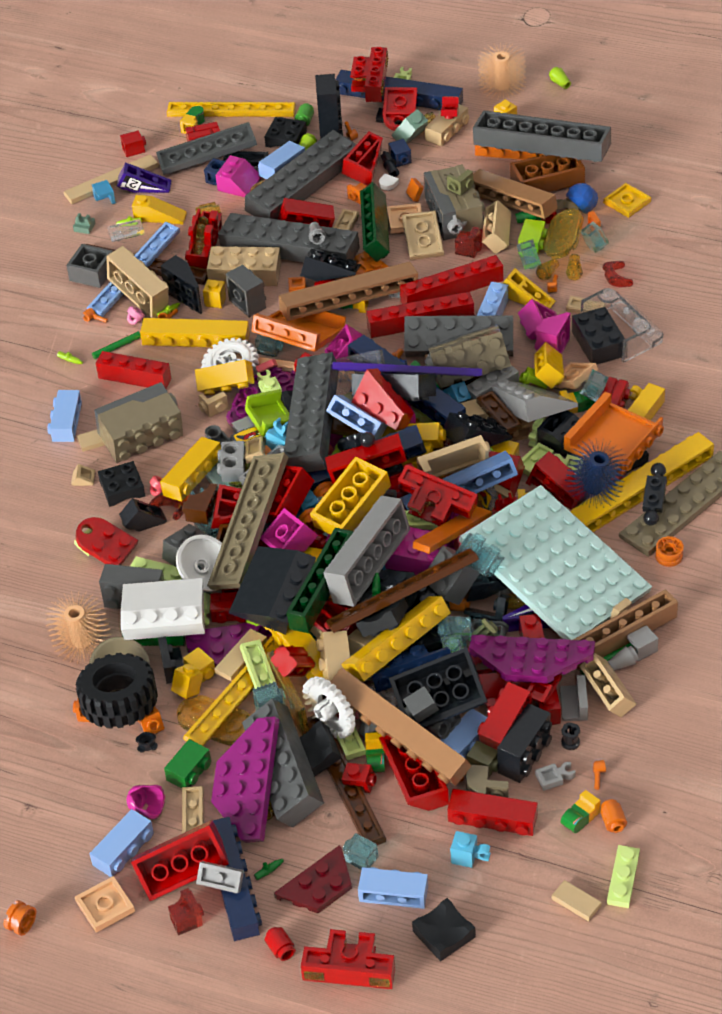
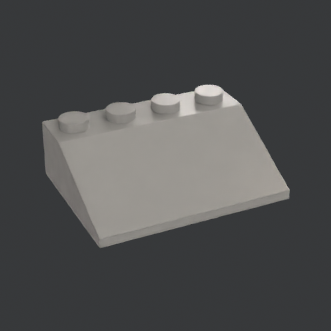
[492,379,578,422]

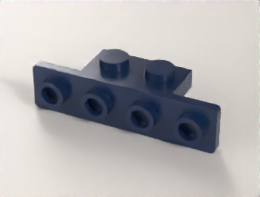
[372,644,451,692]

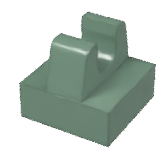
[73,213,96,234]

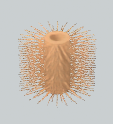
[477,42,526,100]
[46,591,111,664]

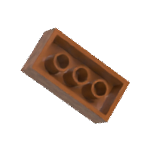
[510,155,585,192]

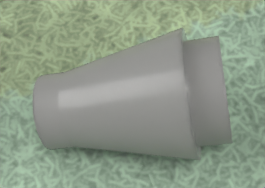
[309,222,326,244]
[608,646,639,671]

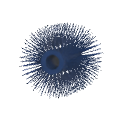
[565,438,628,508]

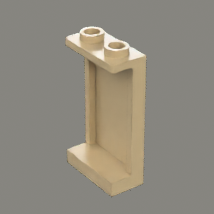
[417,435,491,478]

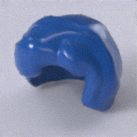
[566,183,598,214]

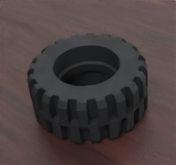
[76,653,158,729]

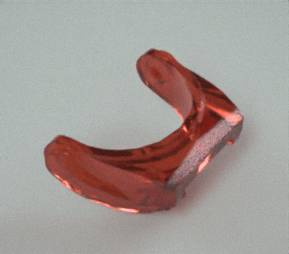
[602,261,633,287]
[149,493,186,520]

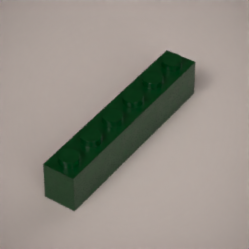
[360,182,390,262]
[286,528,353,633]

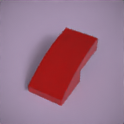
[527,673,562,704]

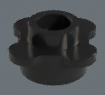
[136,732,158,753]

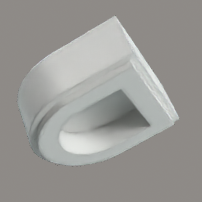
[379,174,399,191]

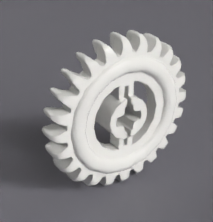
[201,338,259,371]
[302,676,355,739]

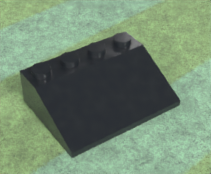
[229,546,316,635]
[389,647,488,728]

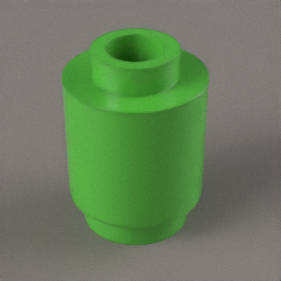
[295,103,314,126]

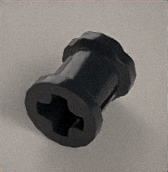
[561,722,580,750]

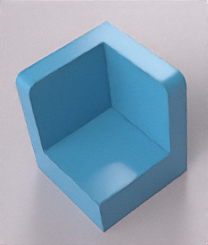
[92,180,116,204]

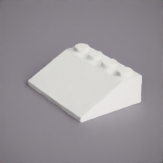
[121,578,205,640]

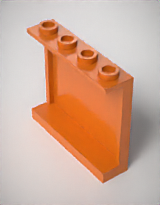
[252,310,346,352]
[564,392,664,477]

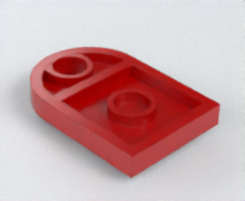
[383,87,418,131]
[75,517,138,565]

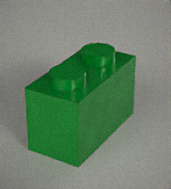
[164,739,211,788]

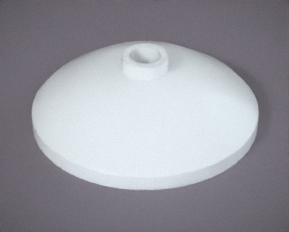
[176,535,222,592]

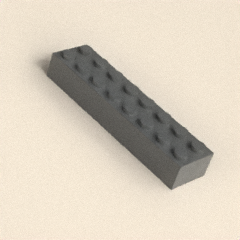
[473,110,611,162]
[245,130,357,220]
[218,213,360,263]
[284,352,339,473]

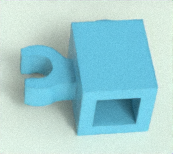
[265,418,288,450]
[450,831,491,868]

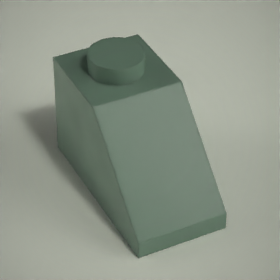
[392,109,428,144]

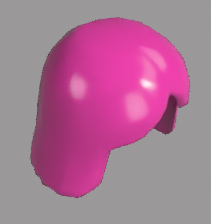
[126,785,165,819]

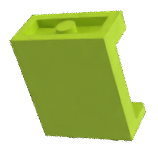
[245,389,289,438]

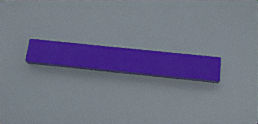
[331,362,482,377]

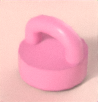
[127,305,145,325]

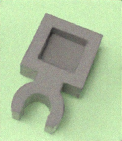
[535,762,576,791]

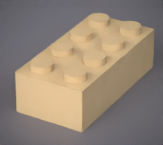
[107,246,169,318]
[207,246,281,286]

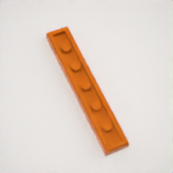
[412,506,492,554]

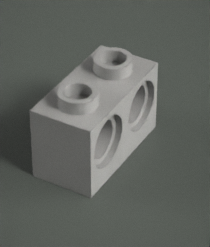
[217,441,246,482]

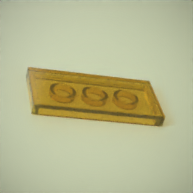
[267,650,309,736]

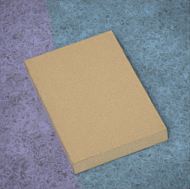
[402,210,444,260]

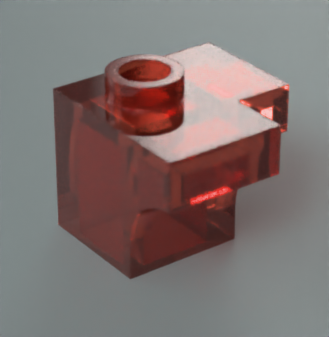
[455,226,483,258]
[168,888,204,936]

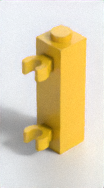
[628,383,665,421]
[381,422,446,455]

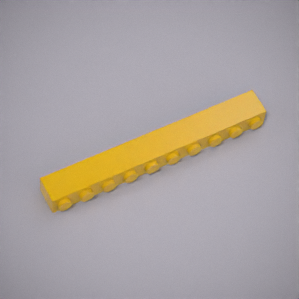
[570,432,714,532]

